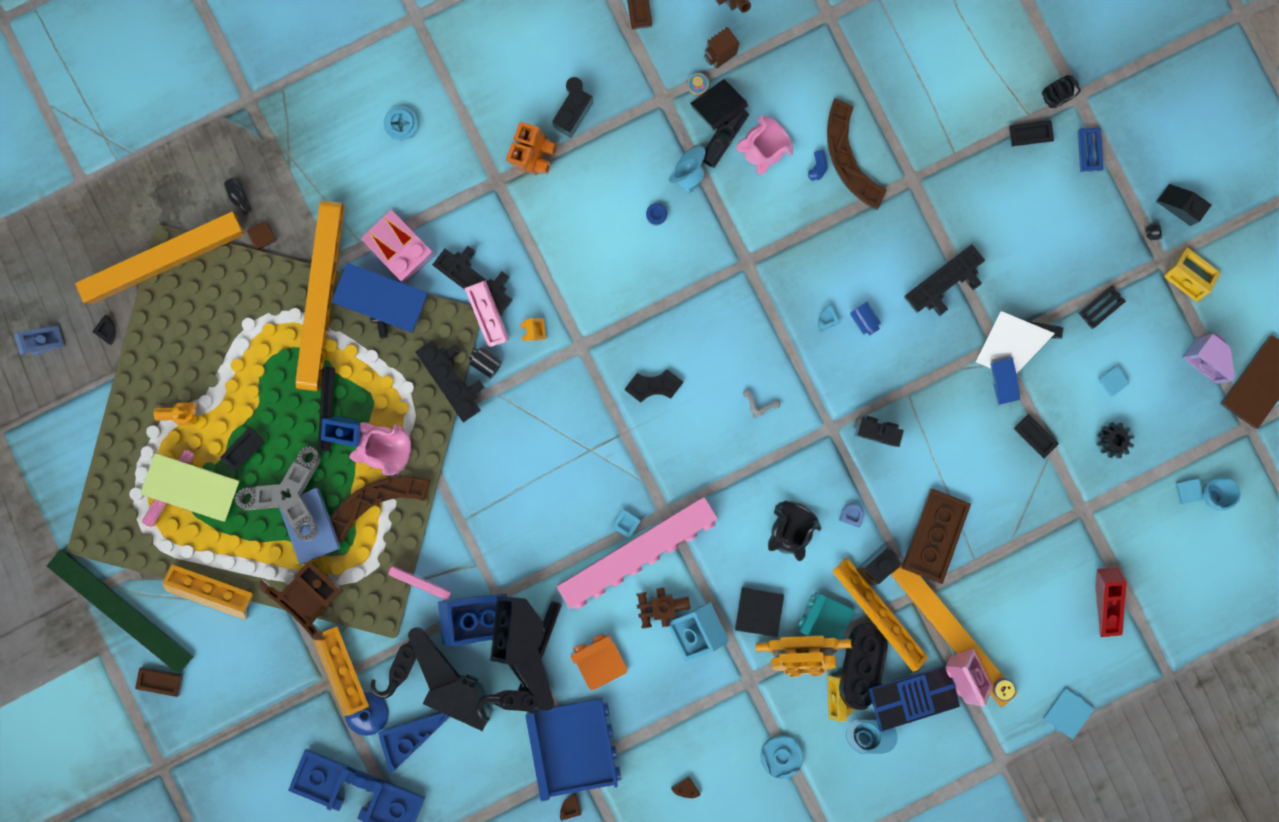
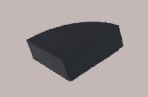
[92,315,116,345]

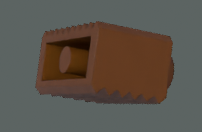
[704,27,740,69]

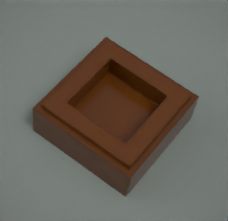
[247,221,277,250]

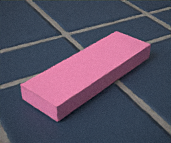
[465,280,510,348]
[388,565,451,600]

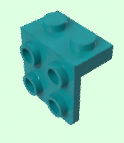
[797,591,854,640]

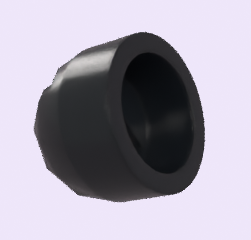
[1145,222,1162,240]

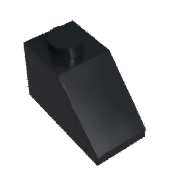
[1156,184,1212,226]

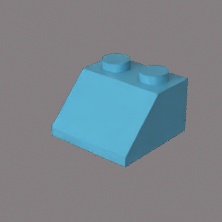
[668,602,729,661]

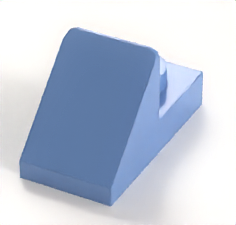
[14,326,65,356]

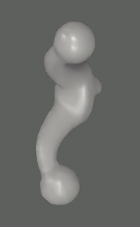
[743,389,780,418]

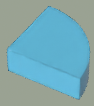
[818,304,840,332]

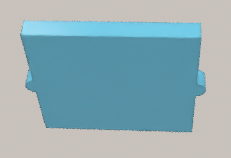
[1043,688,1094,740]

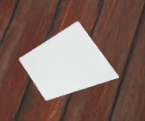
[976,311,1055,374]

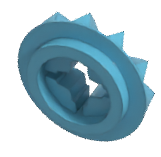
[384,106,418,141]

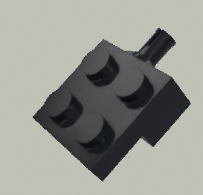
[854,416,904,447]

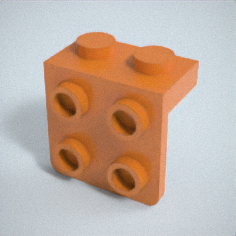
[570,633,627,690]

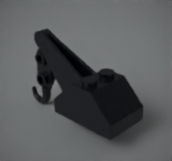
[476,596,554,721]
[370,627,492,732]

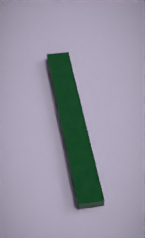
[46,549,194,675]

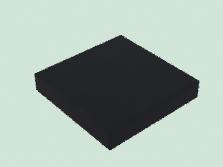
[690,79,748,131]
[735,587,784,637]

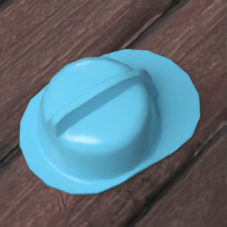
[669,146,706,193]
[846,720,898,754]

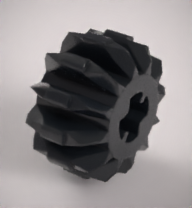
[1041,75,1081,108]
[1096,422,1135,458]

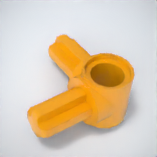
[153,403,196,425]

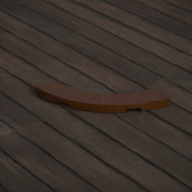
[827,98,887,210]
[330,476,432,543]

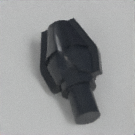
[224,178,251,215]

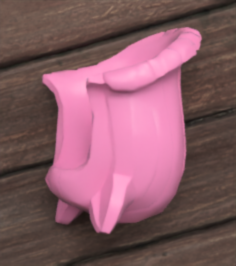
[736,116,793,175]
[350,422,411,475]

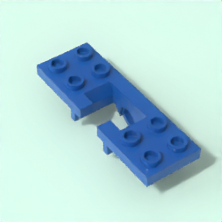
[288,749,425,822]

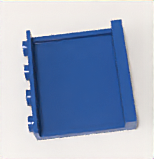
[525,698,621,801]

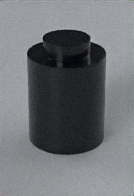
[468,347,503,379]

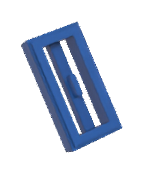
[1077,128,1104,172]

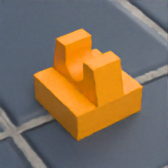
[520,318,547,341]

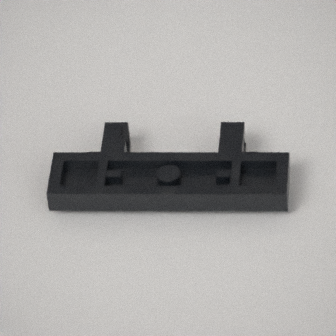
[904,244,985,316]
[432,246,513,317]
[415,340,485,423]

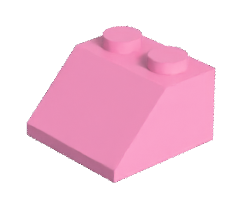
[946,648,992,707]

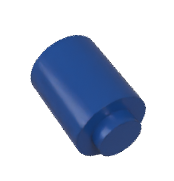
[849,302,881,336]

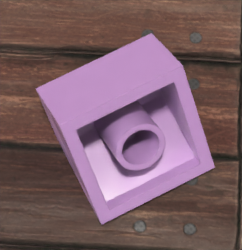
[1182,334,1235,383]

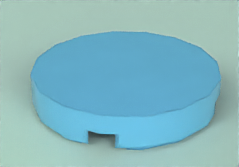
[760,735,804,779]

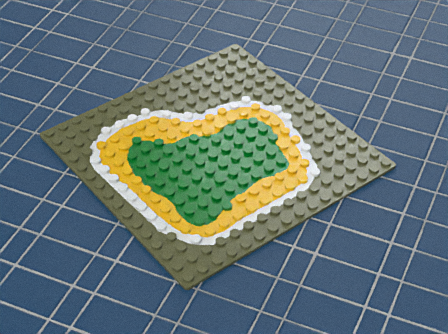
[67,225,480,638]

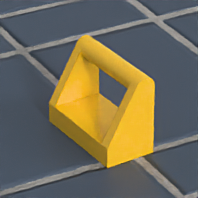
[1164,247,1221,303]

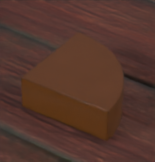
[671,776,701,798]
[560,793,582,821]

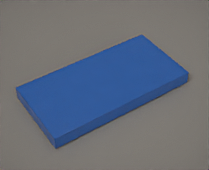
[332,262,428,333]

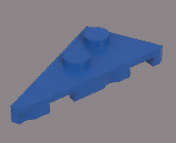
[378,712,450,773]

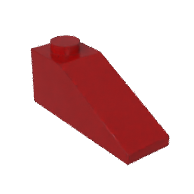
[1096,567,1127,637]

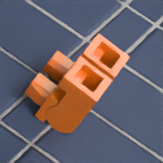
[506,122,558,176]

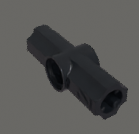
[703,109,749,168]

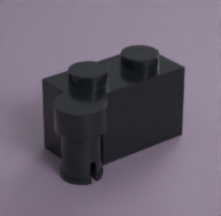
[552,77,593,138]

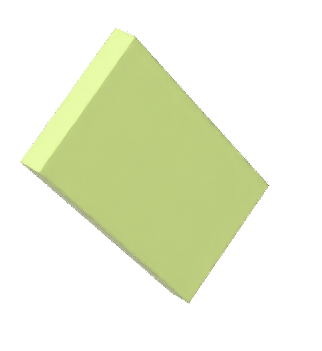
[140,453,240,522]

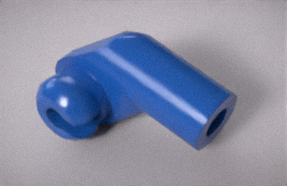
[808,150,828,181]

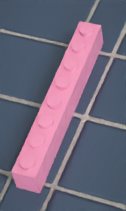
[557,497,717,610]

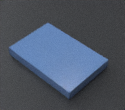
[279,488,341,564]

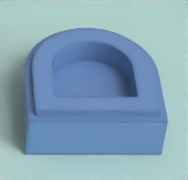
[839,503,864,528]

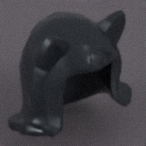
[768,500,822,562]

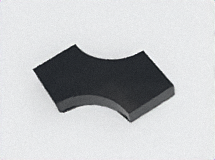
[624,369,684,403]

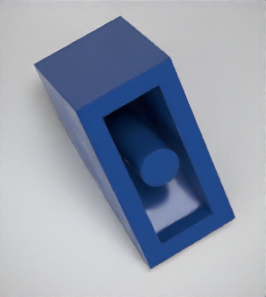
[321,416,360,447]

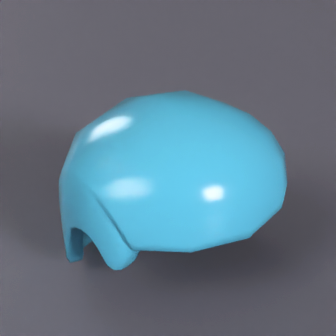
[1203,478,1241,511]

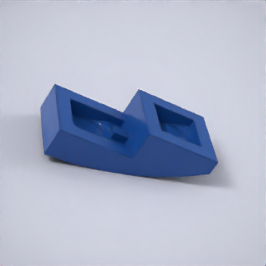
[990,358,1020,405]

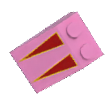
[360,210,435,284]

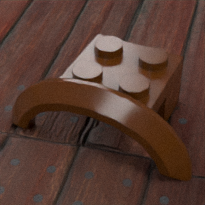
[260,561,344,640]

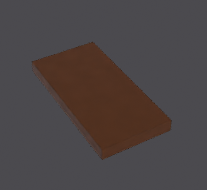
[1220,335,1279,429]
[901,488,971,584]

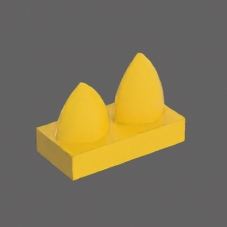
[827,675,855,722]

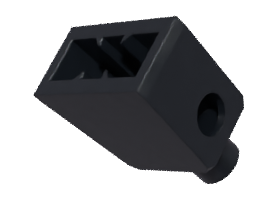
[856,542,902,585]

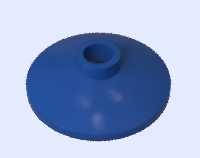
[345,692,388,736]

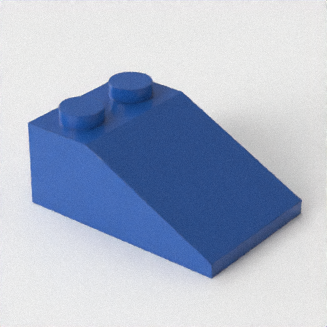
[438,594,507,647]

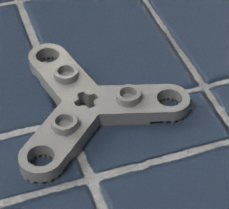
[235,446,321,541]

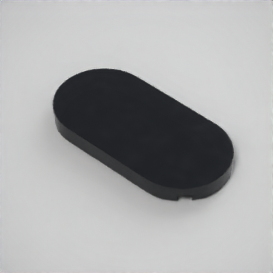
[839,623,888,710]

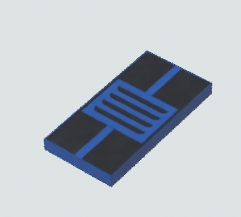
[868,664,960,731]

